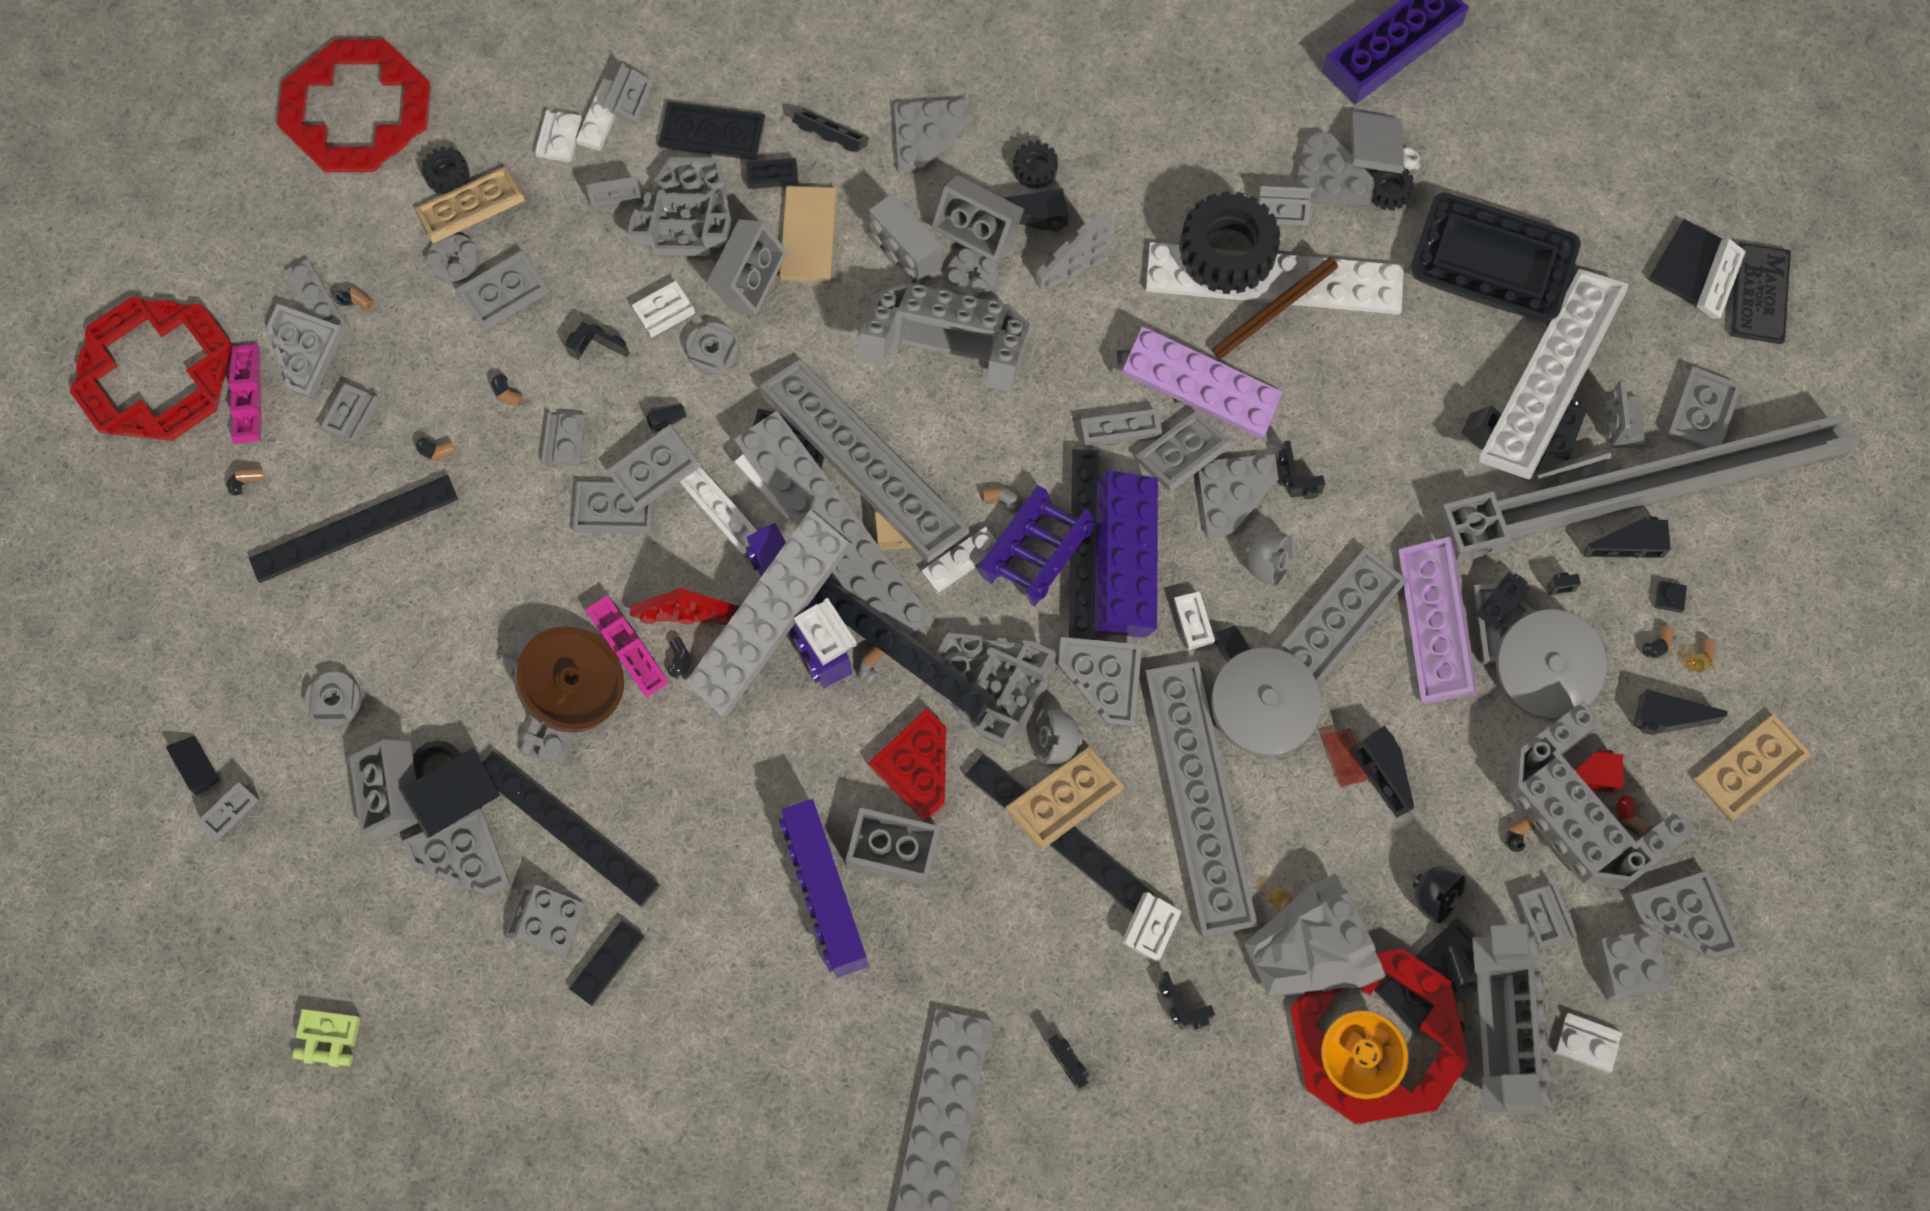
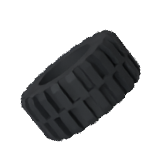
[1179,191,1280,294]

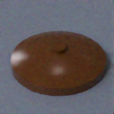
[514,626,624,733]

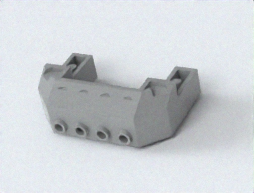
[857,284,1030,392]
[1509,700,1697,889]
[1472,924,1552,1115]

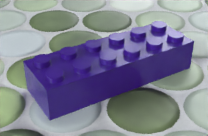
[1322,0,1469,105]
[1095,470,1158,638]
[745,523,852,689]
[778,799,869,978]

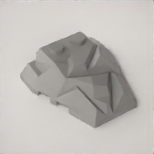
[627,157,732,256]
[927,633,1056,747]
[1244,874,1385,997]

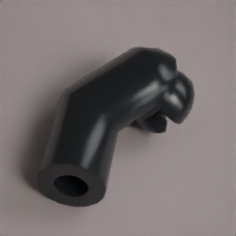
[667,638,691,678]

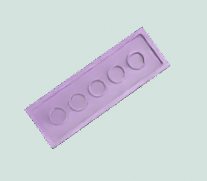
[1121,326,1283,439]
[1398,537,1477,704]

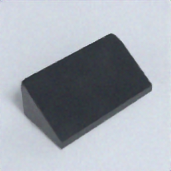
[1213,625,1250,662]
[165,736,221,795]

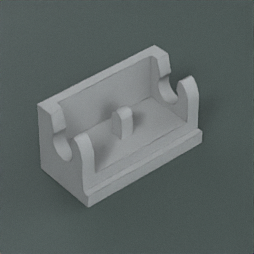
[197,782,260,841]

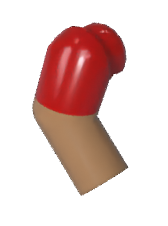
[1616,795,1649,835]

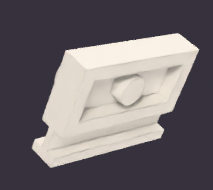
[535,110,583,162]
[632,281,695,338]
[794,598,857,665]
[1121,892,1182,962]
[1554,1013,1623,1073]

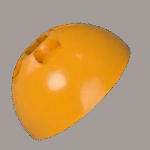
[1322,1011,1408,1099]

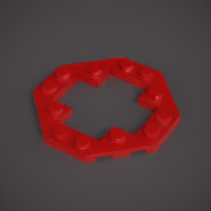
[277,39,431,173]
[70,297,233,441]
[1290,949,1469,1125]

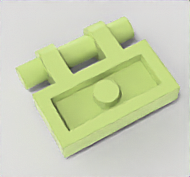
[293,1009,361,1068]

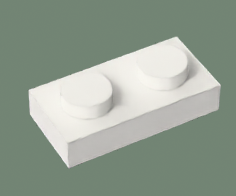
[1173,591,1215,650]

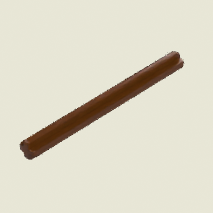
[1212,257,1338,359]

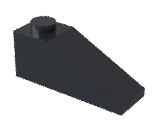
[1004,188,1069,231]
[1461,405,1546,471]
[1583,516,1671,558]
[1633,689,1728,735]
[1349,726,1415,818]

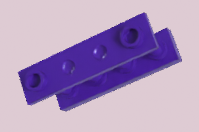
[978,485,1094,607]

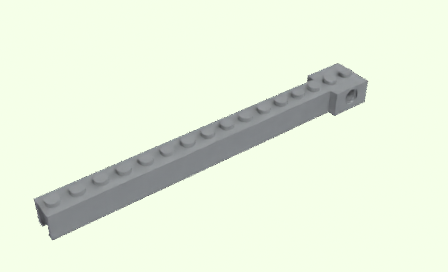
[1437,413,1859,563]

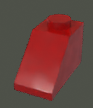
[1575,749,1623,793]

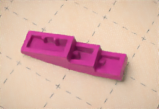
[228,344,262,444]
[585,595,669,698]

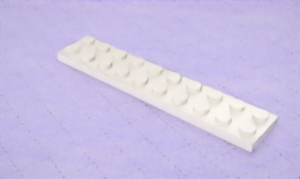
[1146,242,1404,315]
[1479,269,1628,480]

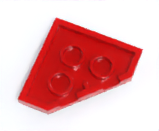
[629,588,740,625]
[868,708,946,823]

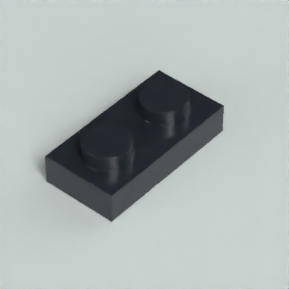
[746,158,799,189]
[1046,1034,1090,1092]

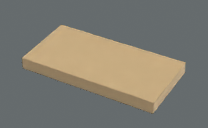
[415,166,525,243]
[780,186,837,282]
[1693,713,1812,822]
[1005,746,1125,851]

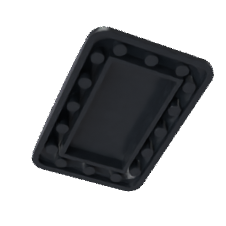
[1410,193,1581,322]

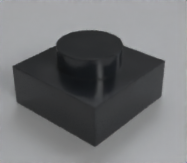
[1546,572,1581,596]
[1655,581,1687,613]

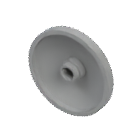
[1496,609,1607,718]
[1211,648,1321,757]

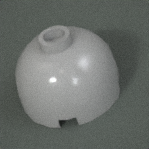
[1246,531,1295,586]
[1034,709,1082,764]

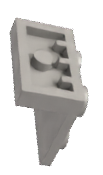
[1603,380,1645,448]
[505,884,585,956]

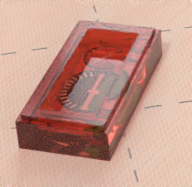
[1323,728,1368,788]

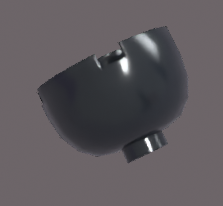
[1413,866,1466,924]

